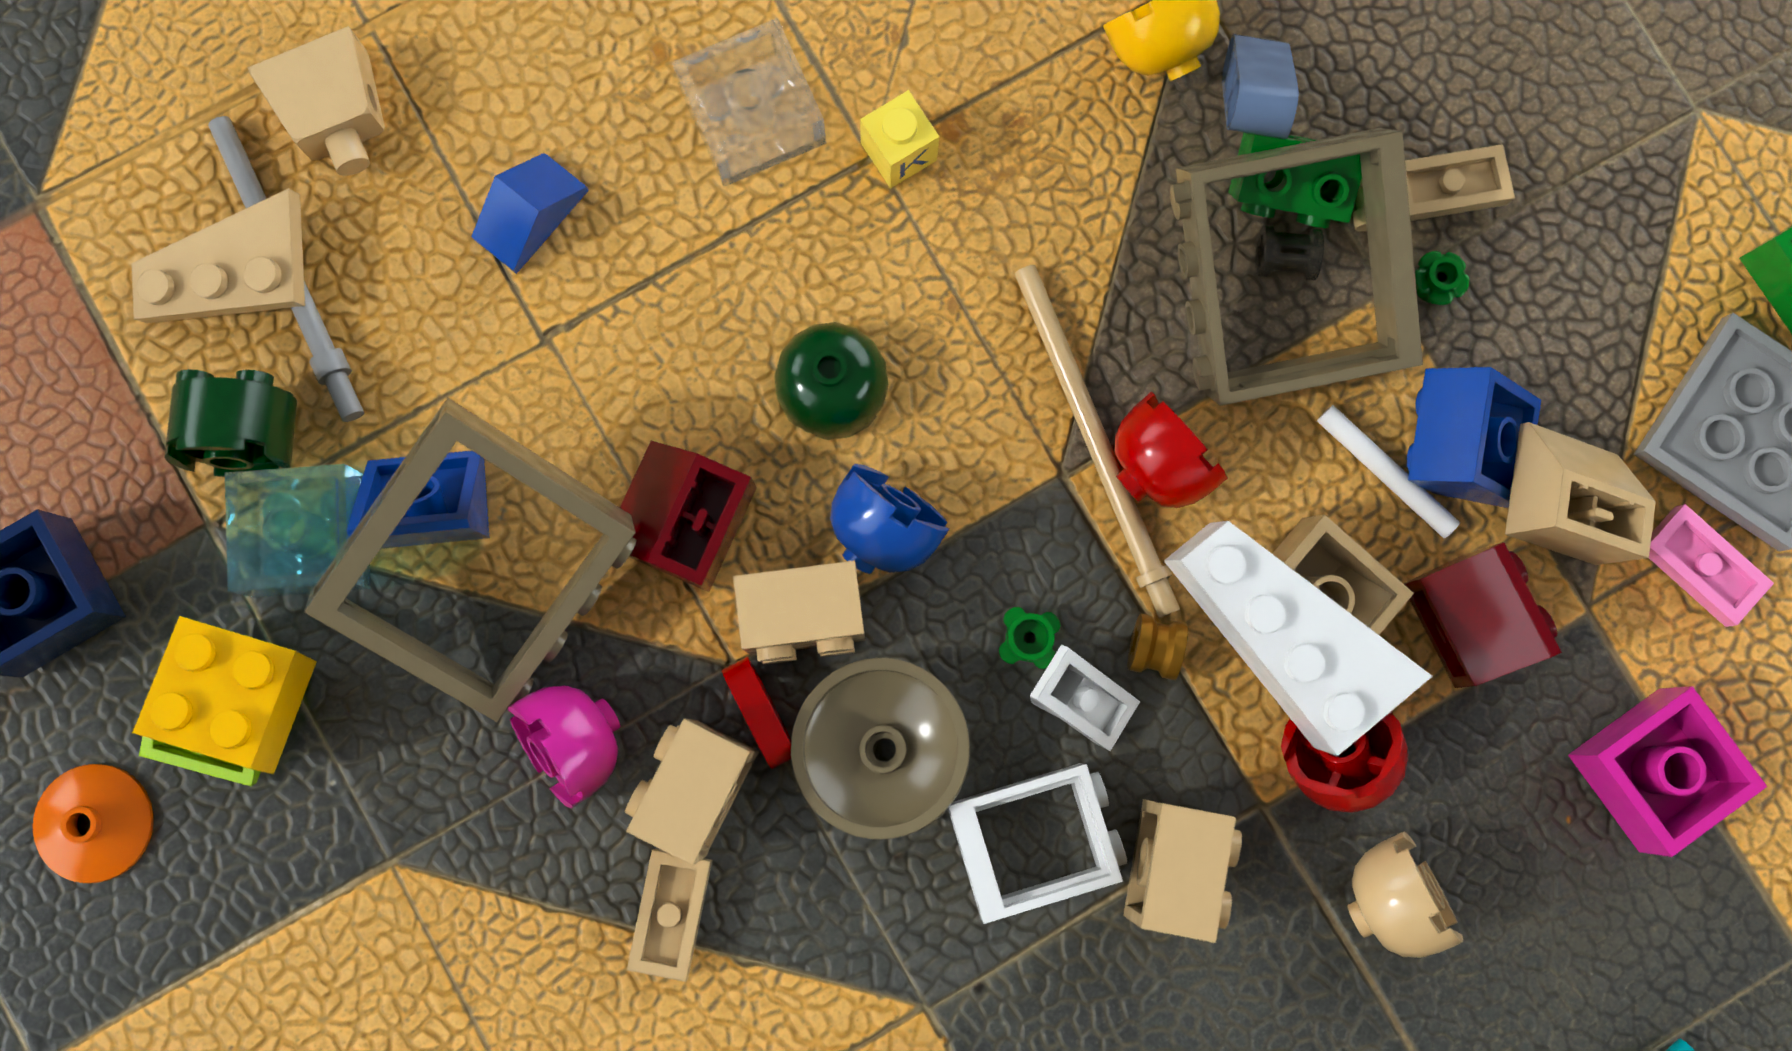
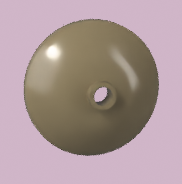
[791,658,970,839]

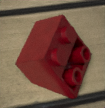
[620,441,757,592]
[1404,542,1562,688]

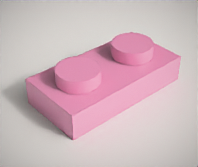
[1649,504,1774,627]

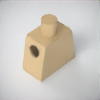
[248,26,385,176]

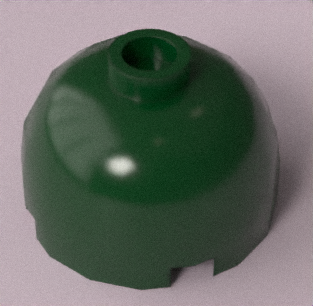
[774,322,888,440]

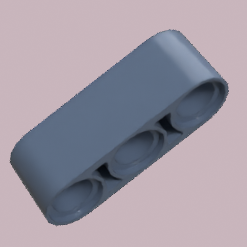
[1222,34,1299,140]

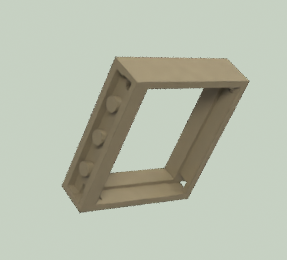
[1170,128,1423,406]
[304,398,636,722]

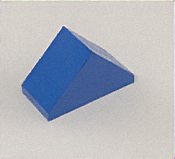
[471,153,589,274]

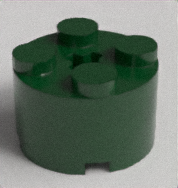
[165,369,297,479]

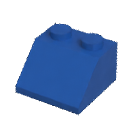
[1407,367,1541,508]

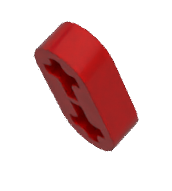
[722,656,791,769]

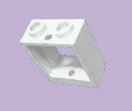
[948,763,1127,924]

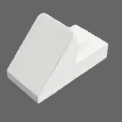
[1030,644,1140,751]

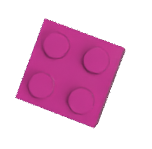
[1568,686,1767,857]

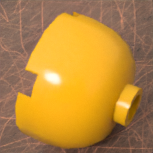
[1103,0,1220,81]

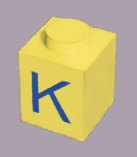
[860,90,939,189]

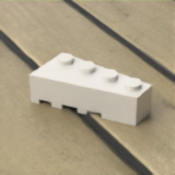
[1164,521,1432,756]

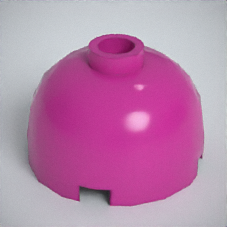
[508,685,621,808]

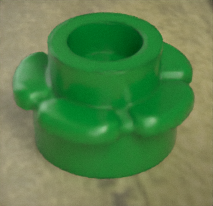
[1415,251,1470,305]

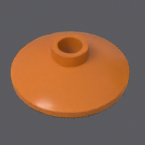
[33,764,154,883]

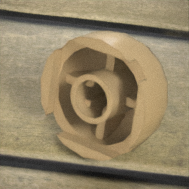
[1347,831,1464,958]

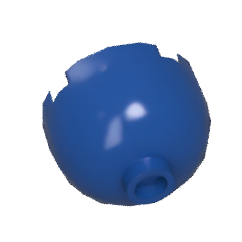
[830,464,949,574]

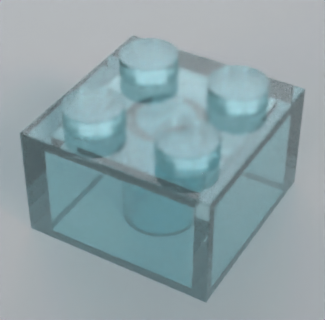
[225,464,371,598]

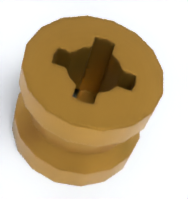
[1128,613,1188,680]

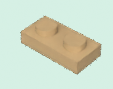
[627,848,713,982]

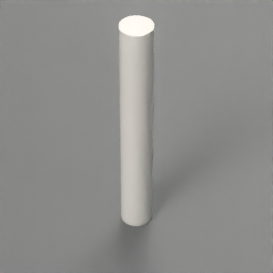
[1317,405,1460,538]

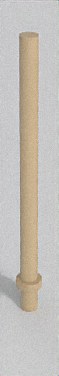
[1015,265,1180,618]

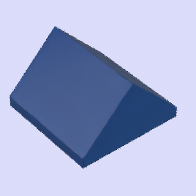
[347,451,490,549]

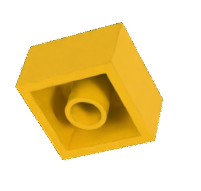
[132,616,317,775]

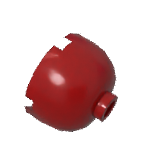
[1115,392,1228,508]
[1281,711,1408,813]

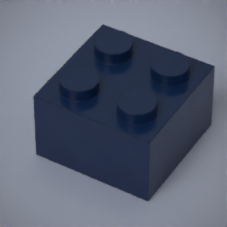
[0,509,126,678]

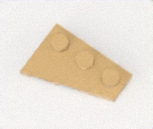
[132,188,305,323]

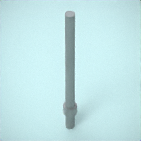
[208,116,364,422]

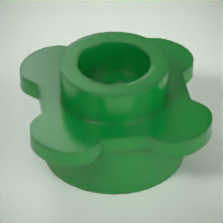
[999,607,1060,669]

